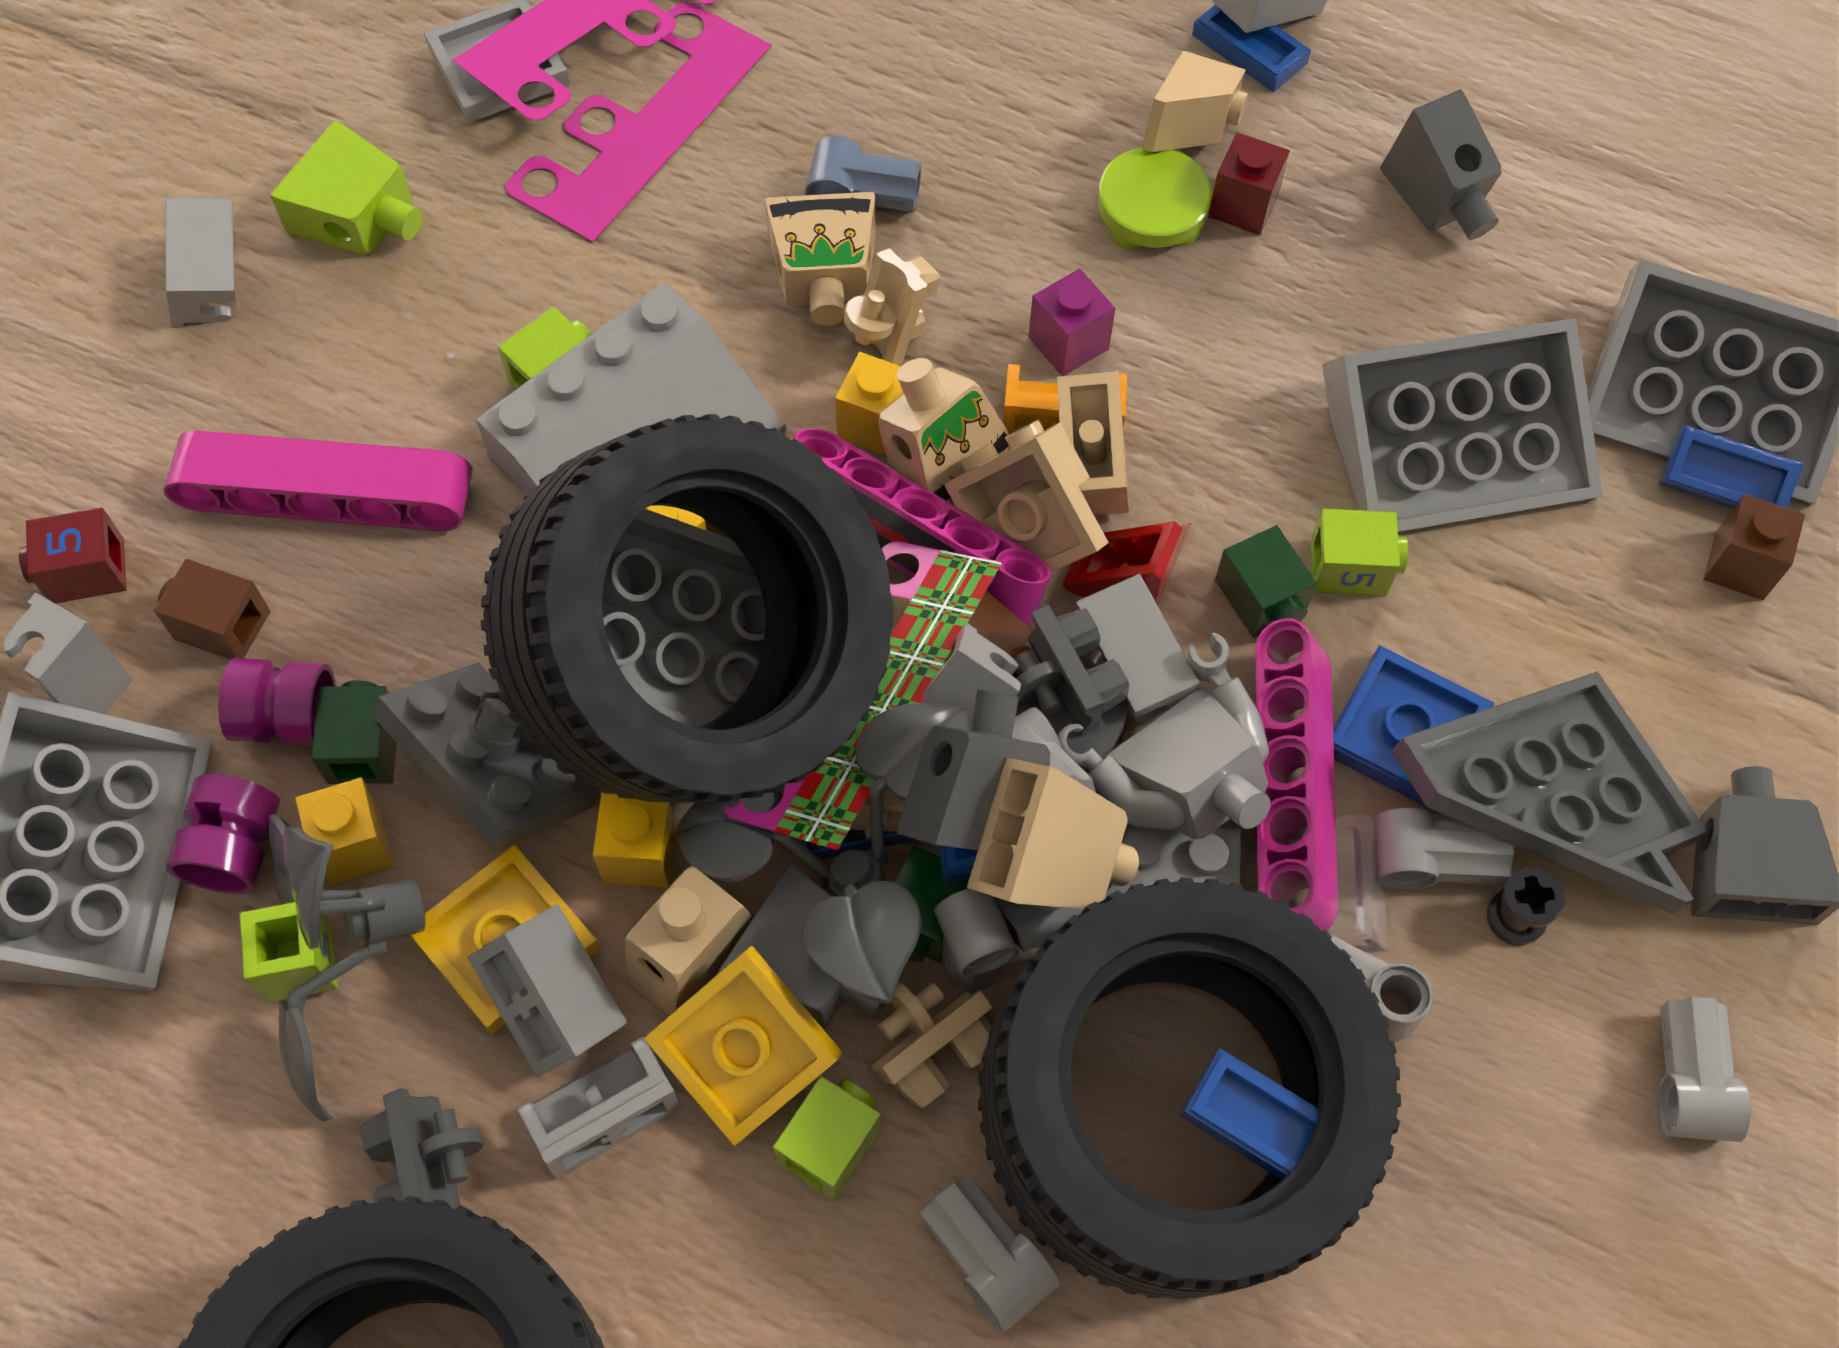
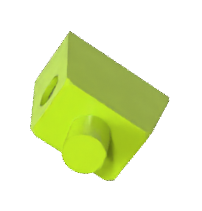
[270,120,423,255]

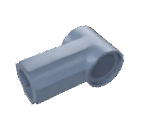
[805,136,922,212]

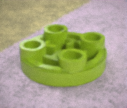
[1098,147,1212,249]

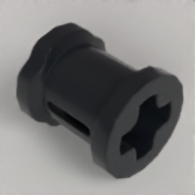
[1487,867,1565,946]

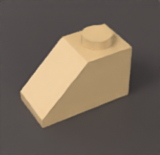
[1142,51,1249,152]
[1057,371,1129,515]

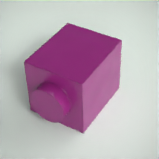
[1028,268,1116,376]

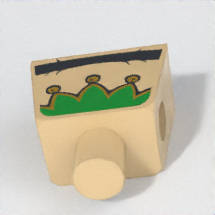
[765,192,875,326]
[878,358,1010,504]

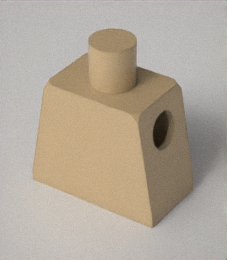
[967,757,1139,909]
[625,866,754,1017]

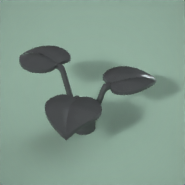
[674,703,969,1004]
[269,814,425,1121]

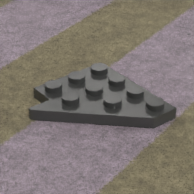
[1391,671,1708,914]

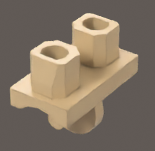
[844,248,941,365]
[868,983,993,1108]

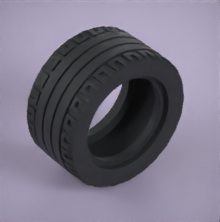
[480,414,893,803]
[978,877,1401,1299]
[178,1196,604,1348]

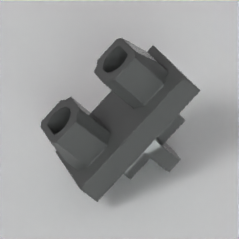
[1015,605,1130,737]
[360,1088,483,1209]

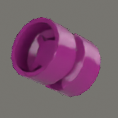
[218,658,336,746]
[166,774,280,894]

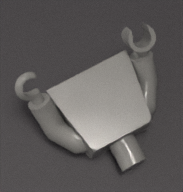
[1058,633,1270,839]

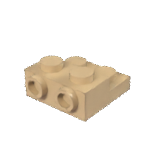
[944,420,1109,572]

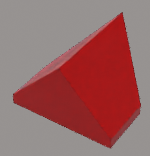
[1062,521,1191,606]

